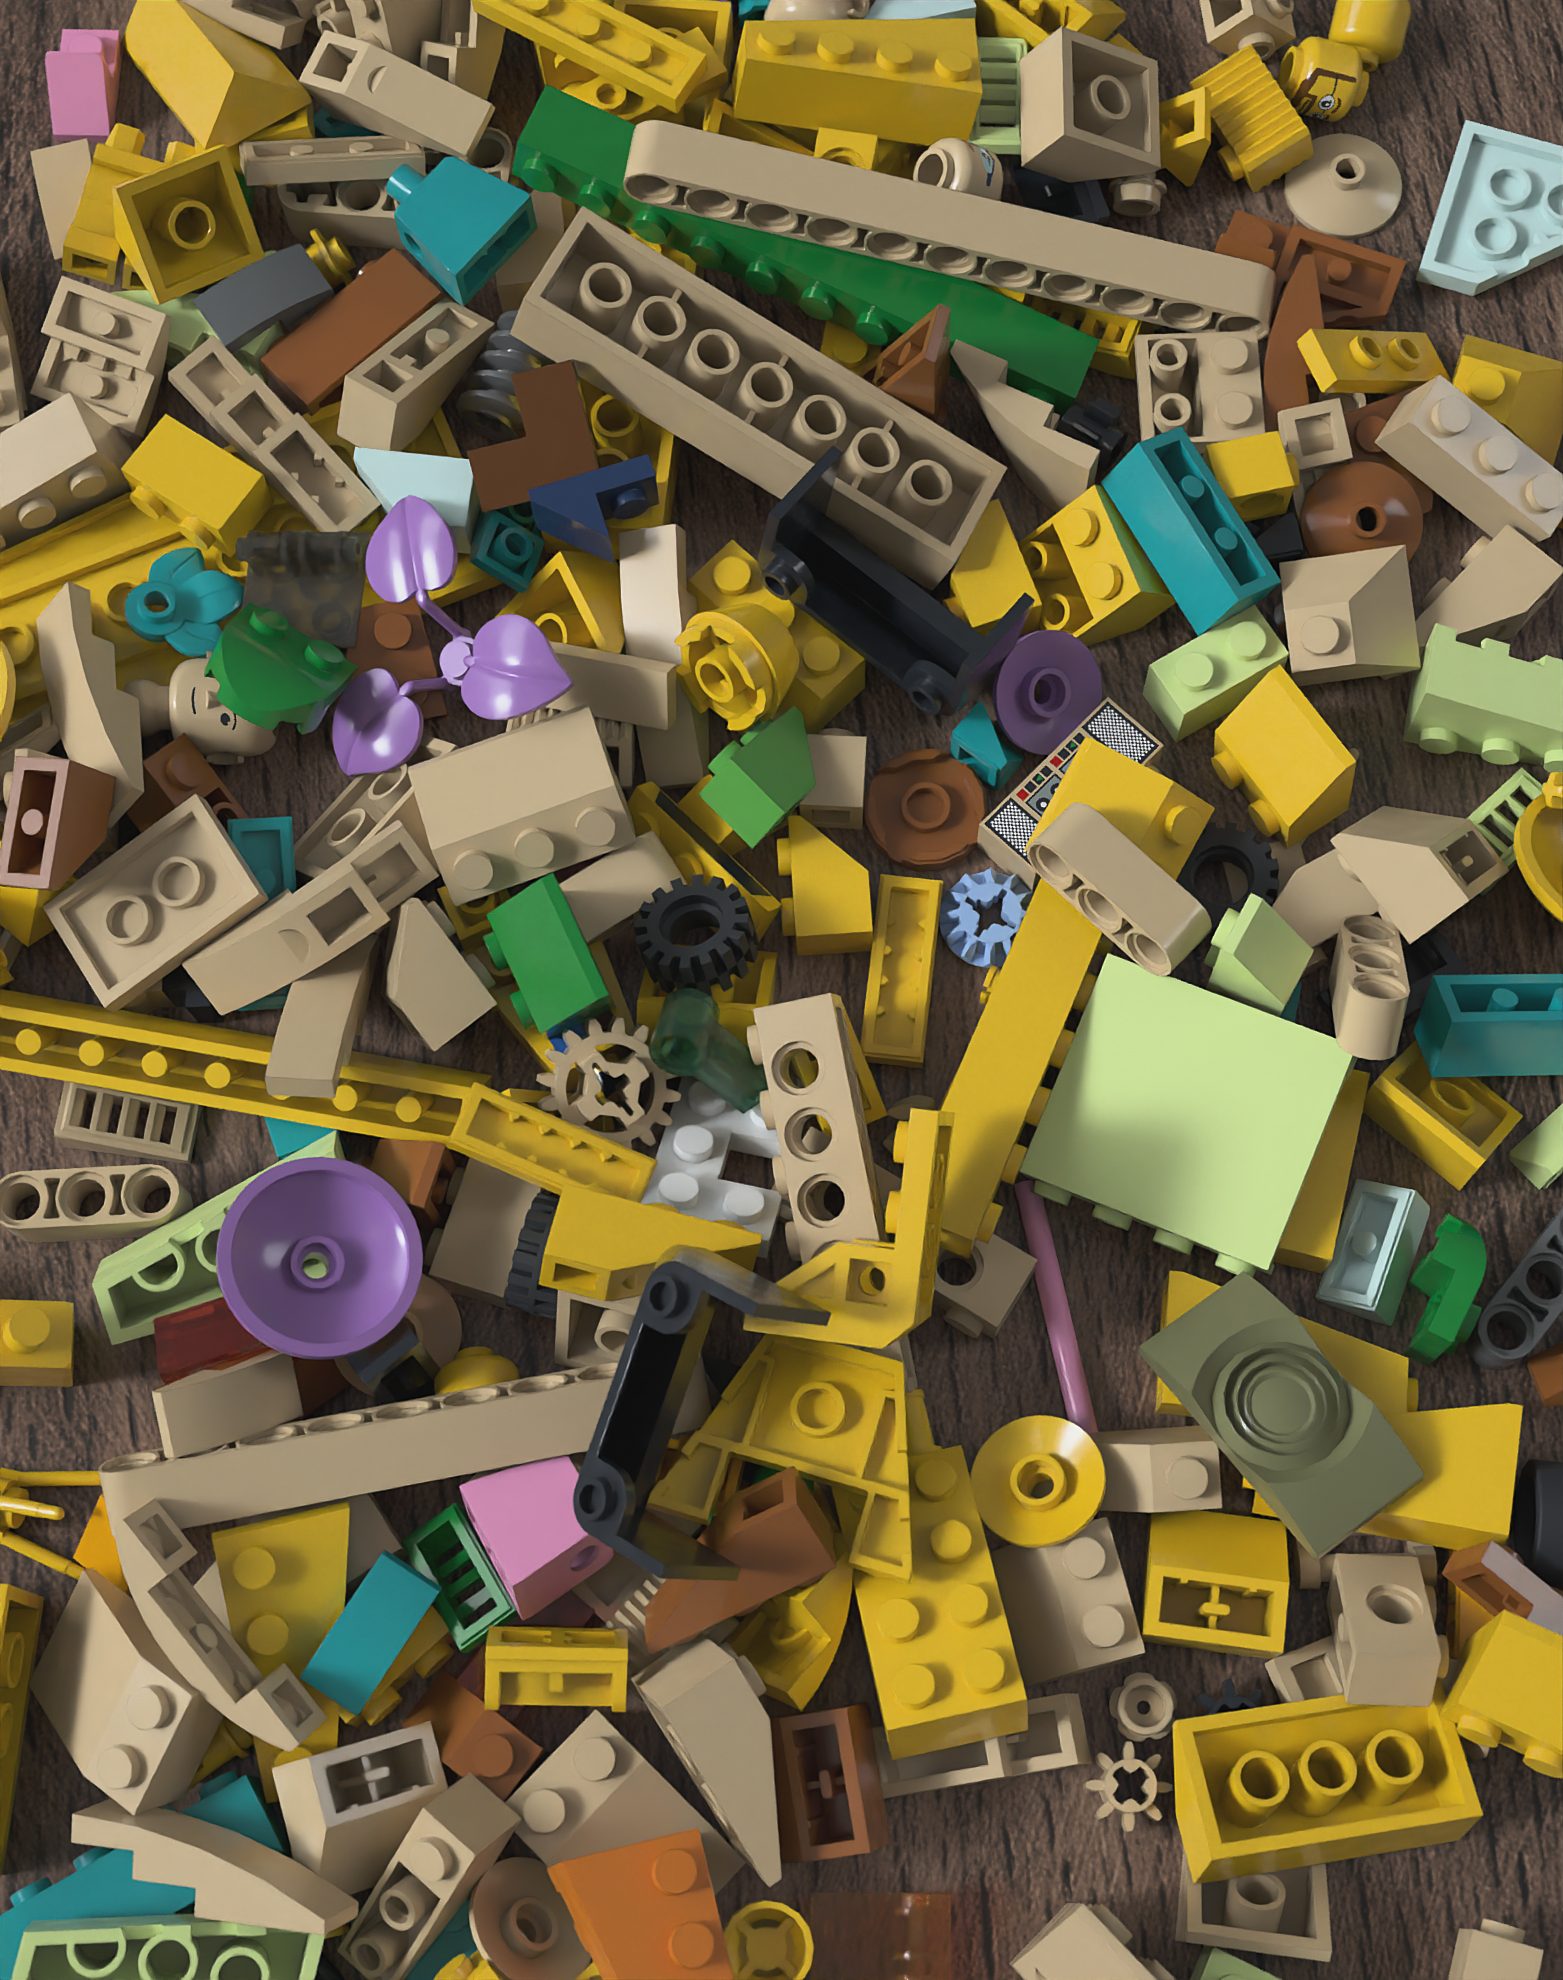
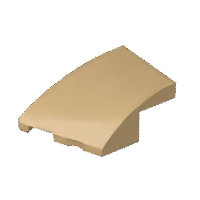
[950,339,1100,513]

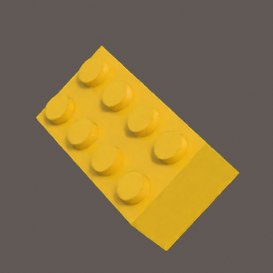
[831,1445,1028,1760]

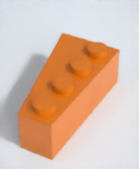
[546,1828,734,1980]

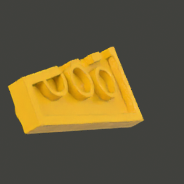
[211,1501,350,1804]

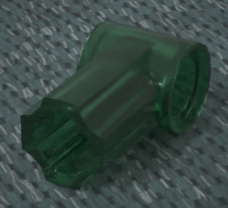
[649,988,768,1114]

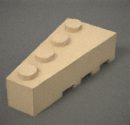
[0,392,133,552]

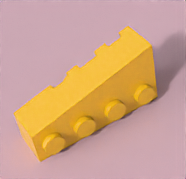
[732,18,983,146]

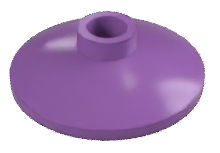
[992,630,1102,755]

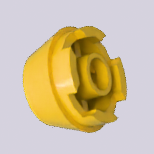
[674,603,799,731]

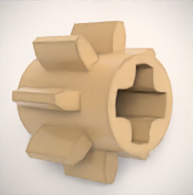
[1084,1742,1173,1832]

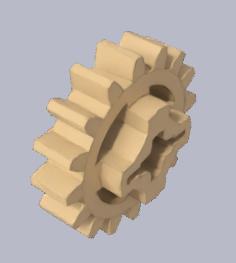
[536,1016,681,1149]

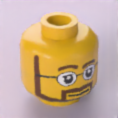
[1277,37,1369,122]

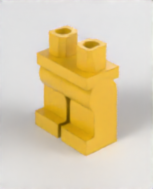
[62,123,195,290]

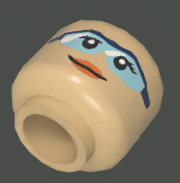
[913,138,1004,201]

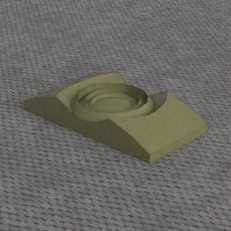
[1138,1271,1424,1561]

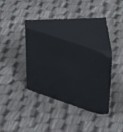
[1255,511,1304,579]

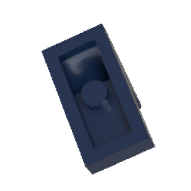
[528,454,659,563]

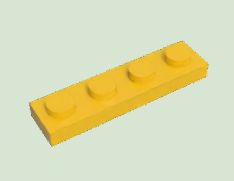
[471,0,708,114]

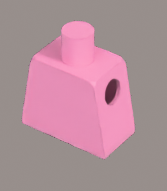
[459,1455,614,1621]

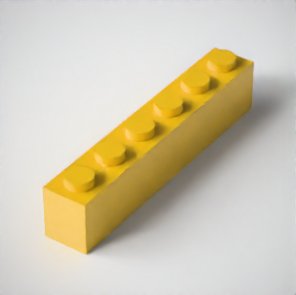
[939,878,1114,1259]

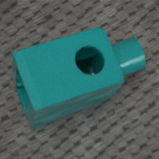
[386,156,537,307]

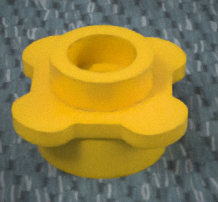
[305,228,356,289]

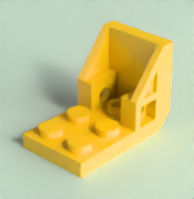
[743,1108,955,1349]

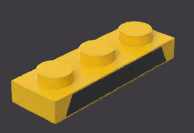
[627,781,782,947]

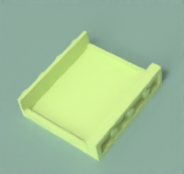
[1019,954,1358,1278]

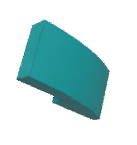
[470,501,545,594]
[299,1550,442,1716]

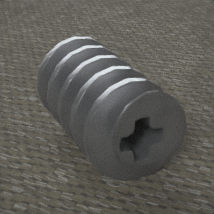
[456,310,556,443]

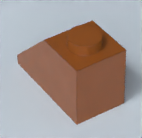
[0,756,116,891]
[360,1139,457,1233]
[401,1669,551,1803]

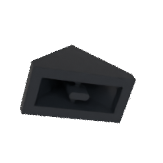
[345,1319,441,1405]

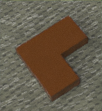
[467,359,601,512]

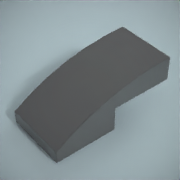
[192,243,335,354]

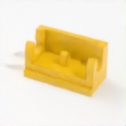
[485,1626,628,1712]

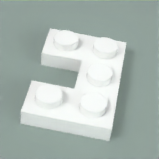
[641,1074,804,1259]

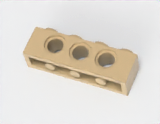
[771,1126,1038,1339]

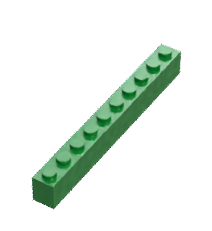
[511,84,1100,422]

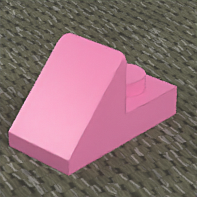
[45,29,124,142]

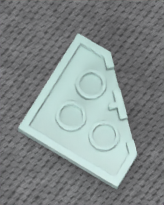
[1416,120,1563,296]

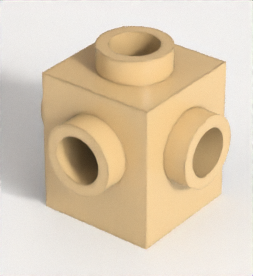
[1199,0,1296,61]

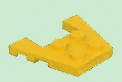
[647,1333,912,1585]

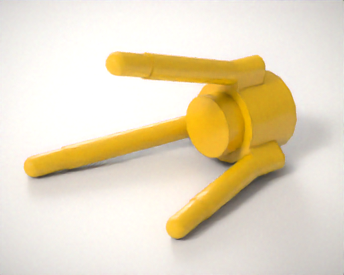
[0,1468,102,1580]

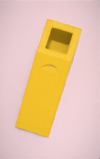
[539,1183,763,1302]

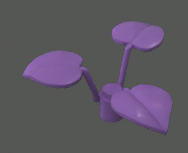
[333,495,574,777]

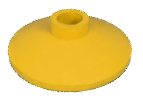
[970,1415,1106,1548]

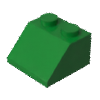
[483,873,616,1039]

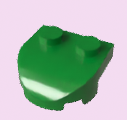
[204,602,358,734]
[1403,1212,1487,1367]

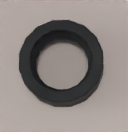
[1513,1459,1563,1591]

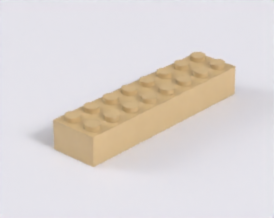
[510,206,1007,591]

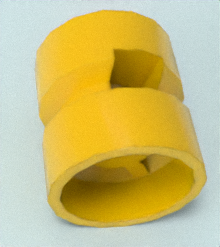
[723,1900,814,1980]

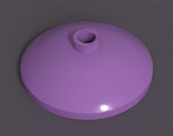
[216,1157,423,1360]

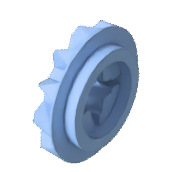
[939,867,1034,968]

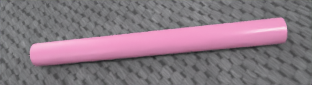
[1014,1180,1098,1433]

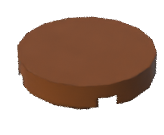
[864,749,988,872]

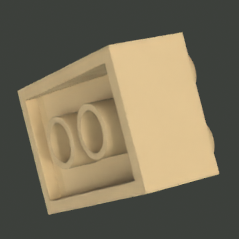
[29,1568,224,1815]
[630,1633,782,1887]
[505,1709,746,1896]

